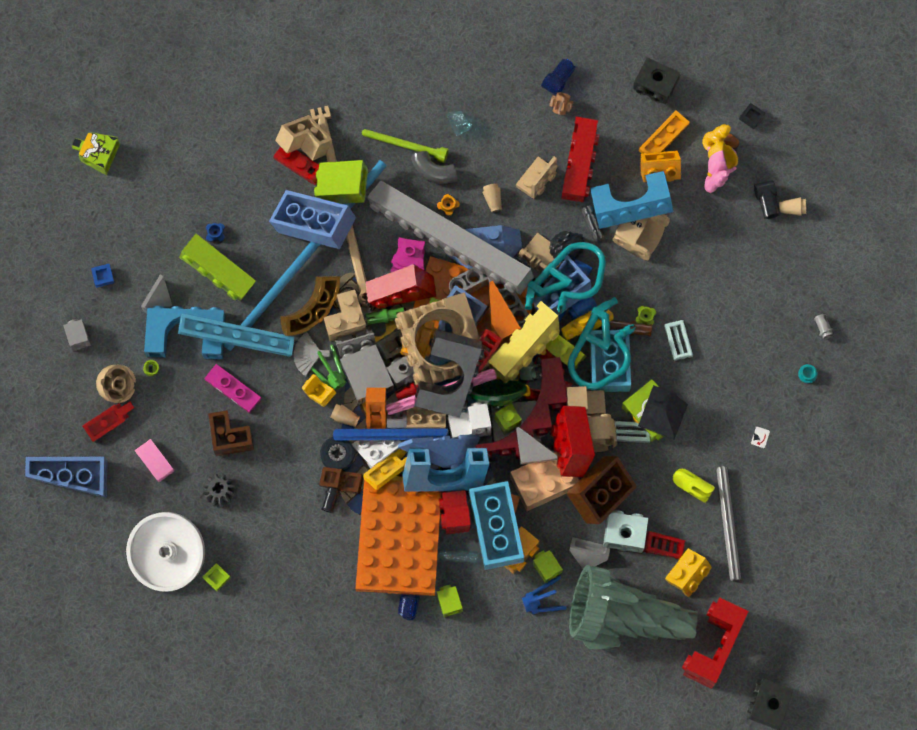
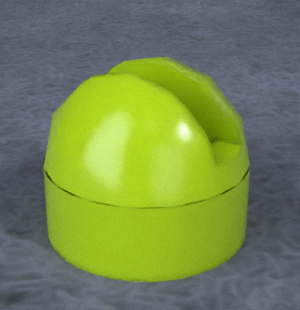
[143,360,159,376]

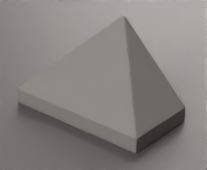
[141,274,172,314]
[569,537,610,569]

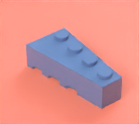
[25,457,107,498]

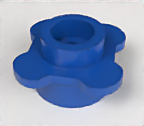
[206,223,225,242]

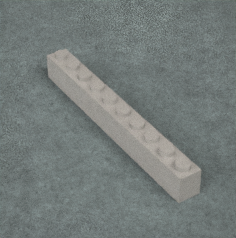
[367,181,534,295]

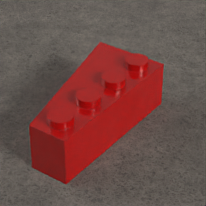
[561,117,600,203]

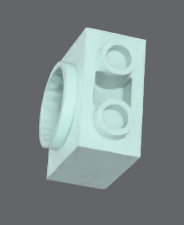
[603,510,648,553]

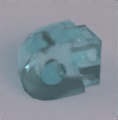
[447,110,472,136]

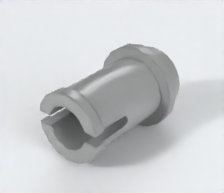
[814,314,834,340]

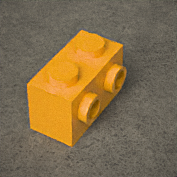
[641,151,681,182]

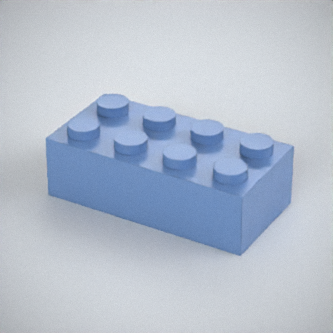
[269,190,356,249]

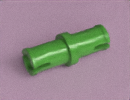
[366,307,404,325]

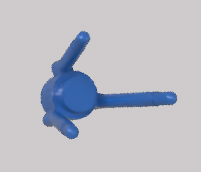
[522,576,567,614]

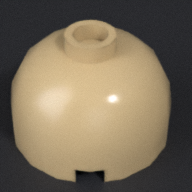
[96,364,136,403]

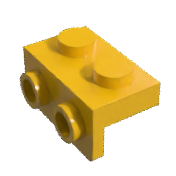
[665,548,712,597]

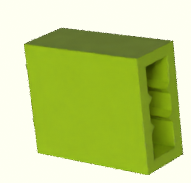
[314,160,368,204]

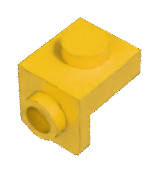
[302,374,336,407]

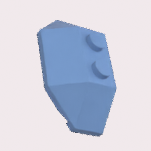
[447,225,522,270]

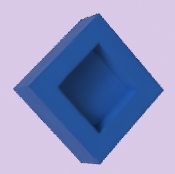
[91,264,115,288]

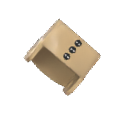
[613,214,670,261]

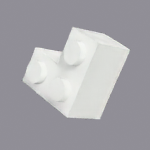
[448,402,491,438]

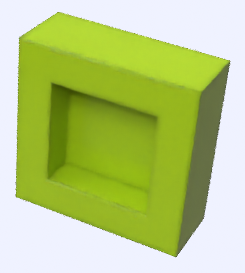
[202,563,231,592]

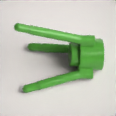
[311,344,347,391]

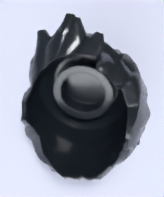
[549,231,584,262]

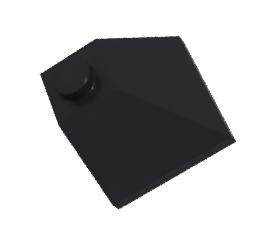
[638,385,688,440]

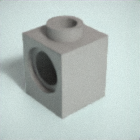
[63,319,91,351]

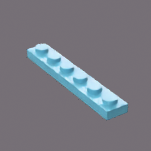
[178,314,295,357]

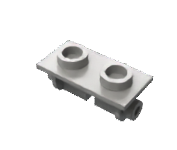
[335,329,375,357]

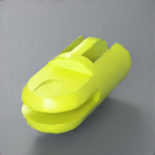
[673,468,715,503]

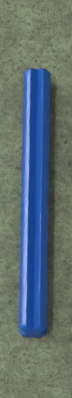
[333,428,448,441]

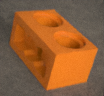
[366,388,387,429]

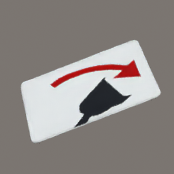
[751,427,770,448]

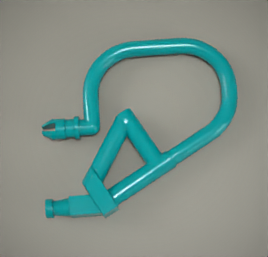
[524,242,606,313]
[568,297,636,390]

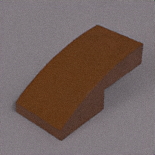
[319,467,363,494]

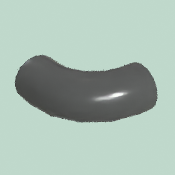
[411,151,458,184]

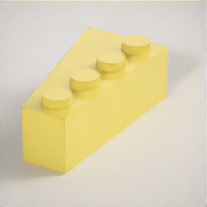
[488,301,560,383]

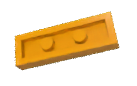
[638,111,690,154]

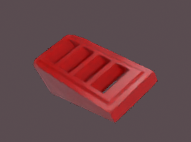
[477,329,502,373]
[643,531,686,559]

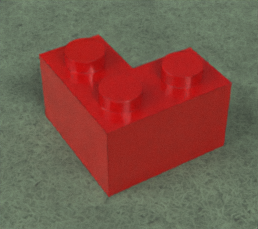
[439,490,470,534]

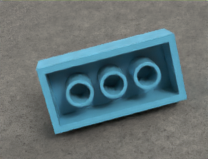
[469,481,524,570]

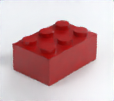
[551,406,595,477]

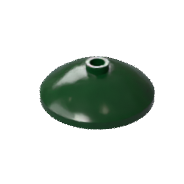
[469,380,527,409]

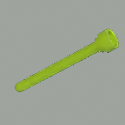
[362,129,449,163]

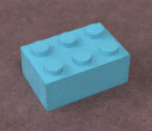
[590,330,631,392]

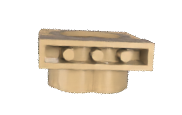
[395,292,489,385]

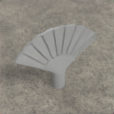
[294,332,331,376]

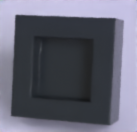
[739,103,766,129]

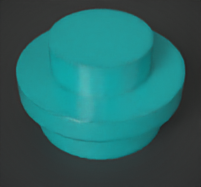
[798,364,818,383]

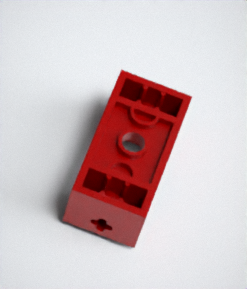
[682,597,749,689]

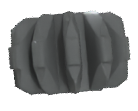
[202,473,236,507]

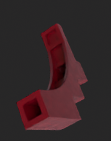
[475,357,567,459]

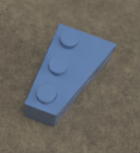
[534,255,592,315]

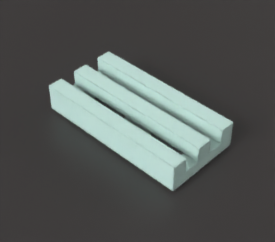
[664,320,693,361]
[615,421,650,443]

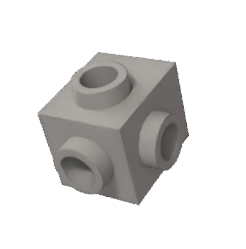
[386,356,415,389]

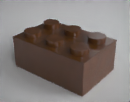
[566,456,637,524]

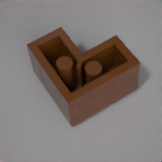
[208,410,254,456]

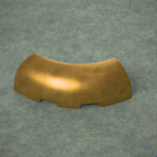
[280,276,340,336]

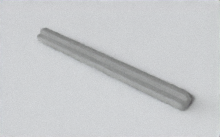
[716,466,741,581]

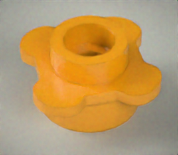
[437,194,459,216]

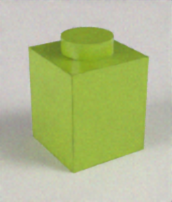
[495,404,522,435]
[533,550,563,583]
[437,585,463,617]

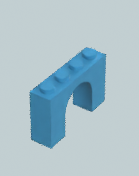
[590,171,674,229]
[144,306,226,359]
[403,448,489,492]

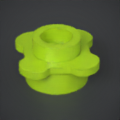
[635,306,656,325]

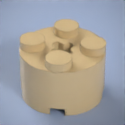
[587,414,617,452]

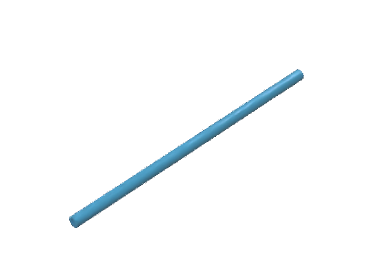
[223,160,387,351]

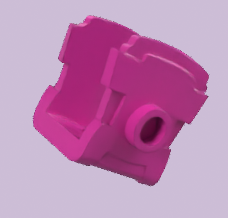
[390,237,425,272]

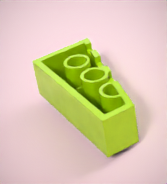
[179,234,256,301]

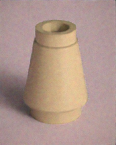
[482,184,502,213]
[779,197,806,216]
[330,404,360,427]

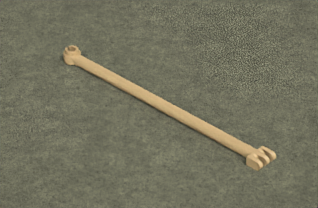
[310,106,371,307]

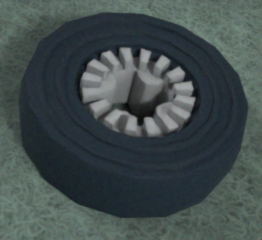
[320,437,355,470]

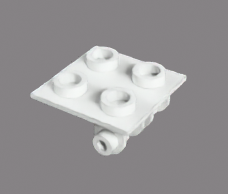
[352,428,402,468]

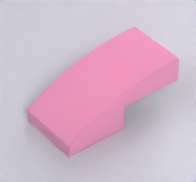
[135,439,174,482]

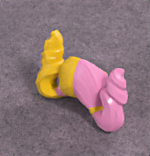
[702,124,738,193]

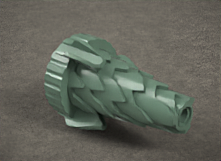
[569,565,698,650]

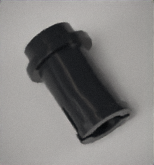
[321,487,340,513]

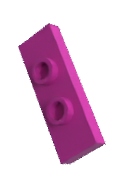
[204,364,261,414]

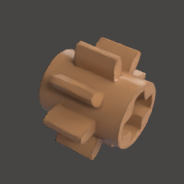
[549,92,573,115]

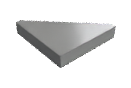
[516,427,557,464]

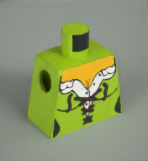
[72,132,120,175]

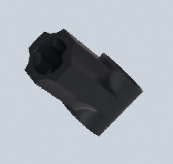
[754,180,781,219]

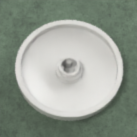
[126,512,205,591]

